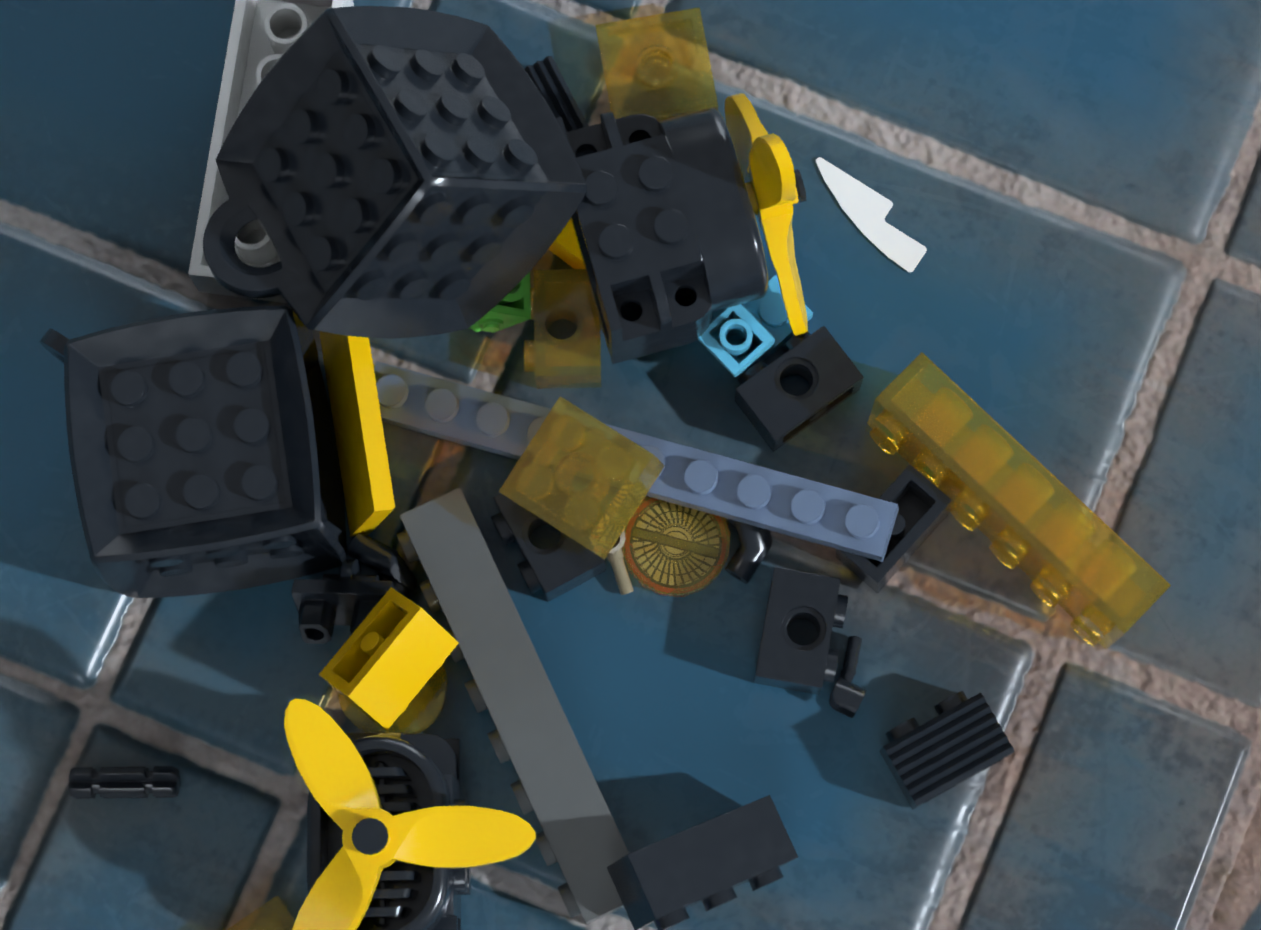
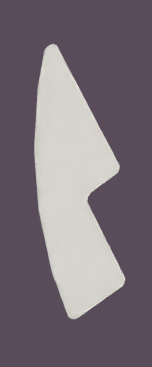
[816,157,927,272]

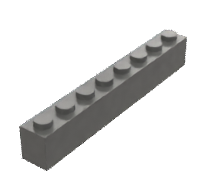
[396,487,629,925]

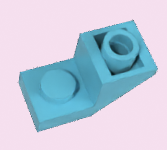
[698,275,813,377]

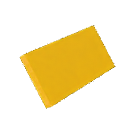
[319,331,395,537]

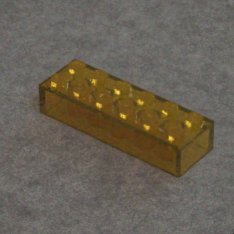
[867,352,1171,650]

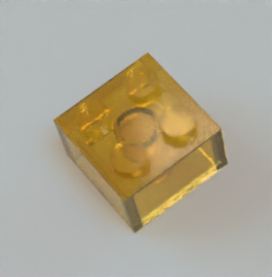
[499,396,665,560]

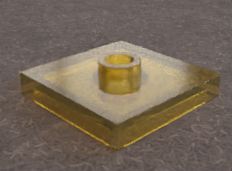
[595,7,718,121]

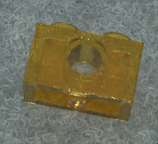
[524,269,602,389]

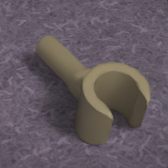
[591,515,634,595]

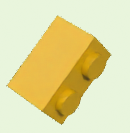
[319,587,459,730]

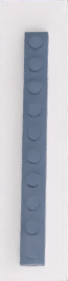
[374,361,899,562]

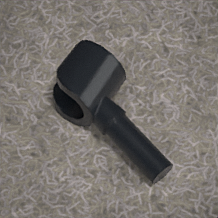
[829,636,867,718]

